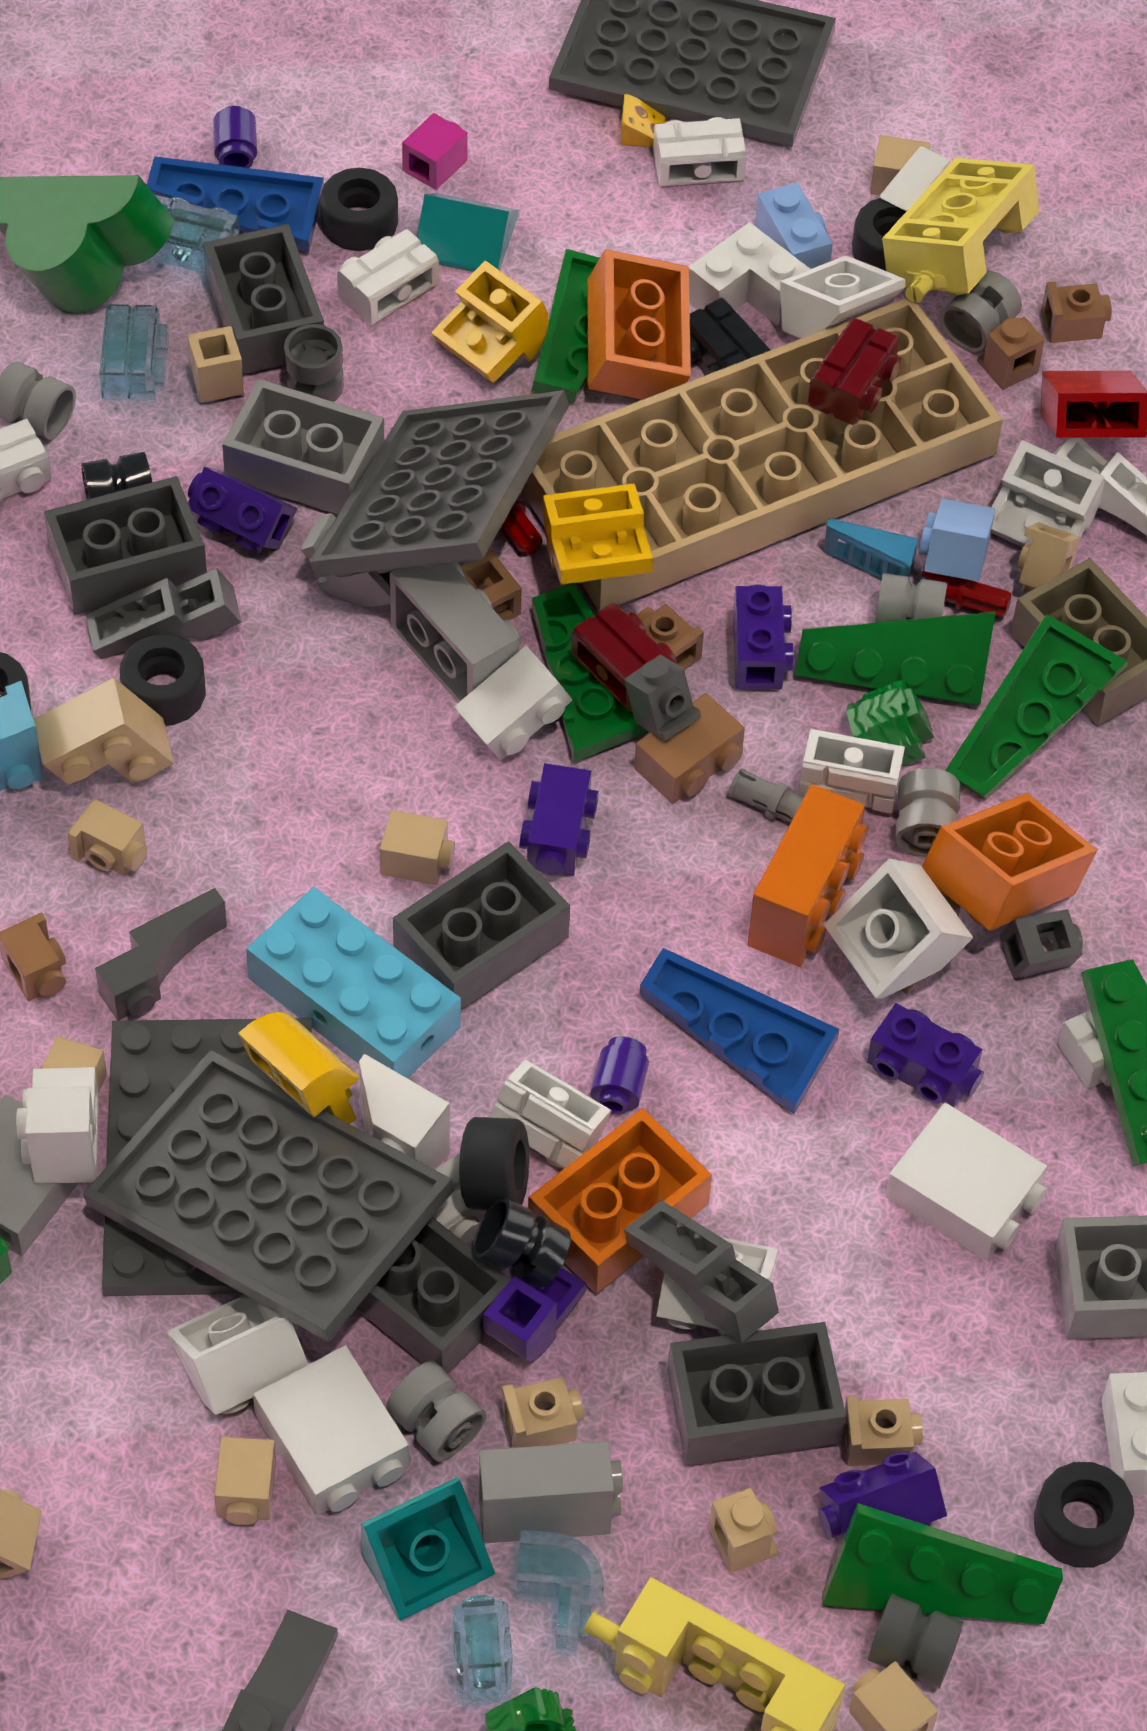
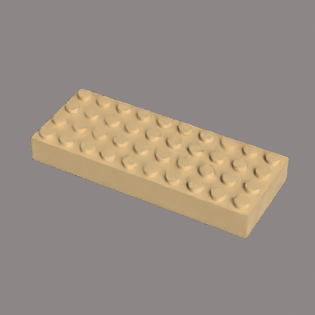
[522,298,1003,611]

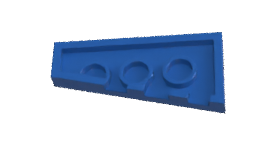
[146,156,324,253]
[640,948,839,1114]

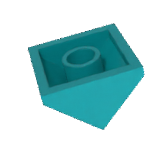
[417,193,519,272]
[360,1477,495,1621]

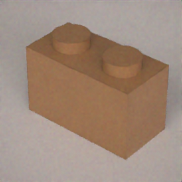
[634,693,745,804]

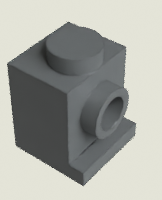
[624,655,701,741]
[1000,909,1083,980]

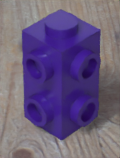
[188,466,298,553]
[733,584,794,689]
[519,763,599,876]
[867,1003,984,1108]
[818,1451,947,1544]

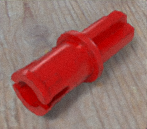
[500,500,543,555]
[921,568,1011,617]

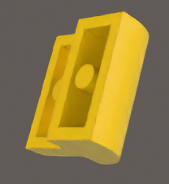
[431,261,549,383]
[543,483,653,584]
[238,1012,360,1124]

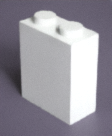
[885,1102,1048,1261]
[253,1345,409,1516]

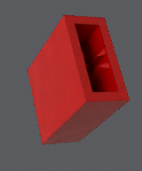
[1040,371,1147,438]

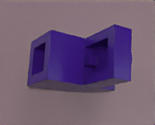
[483,1267,586,1362]

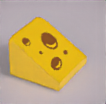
[621,94,665,147]

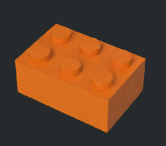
[588,249,691,400]
[747,784,869,967]
[922,793,1098,931]
[528,1107,712,1294]

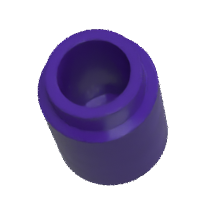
[213,105,257,168]
[590,1036,649,1114]

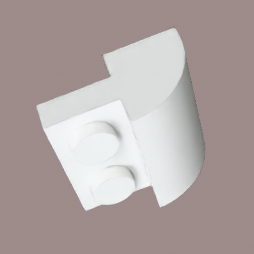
[991,440,1105,547]

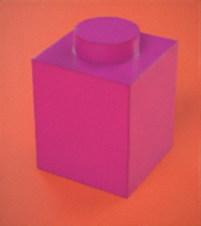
[402,113,468,190]

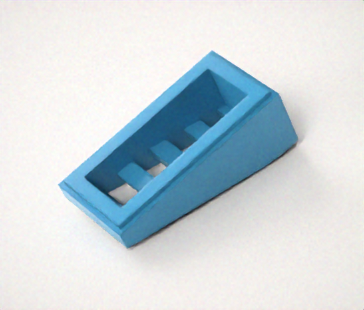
[823,519,918,580]

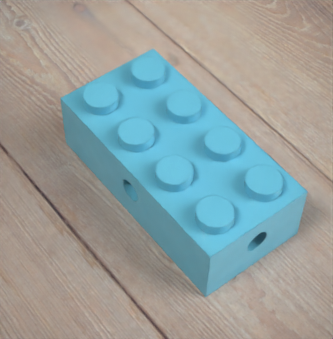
[246,886,461,1079]

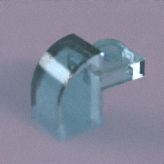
[516,1530,604,1656]

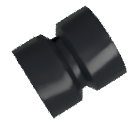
[81,452,152,500]
[472,1197,571,1289]

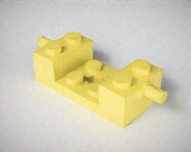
[882,158,1039,303]
[584,1577,845,1731]

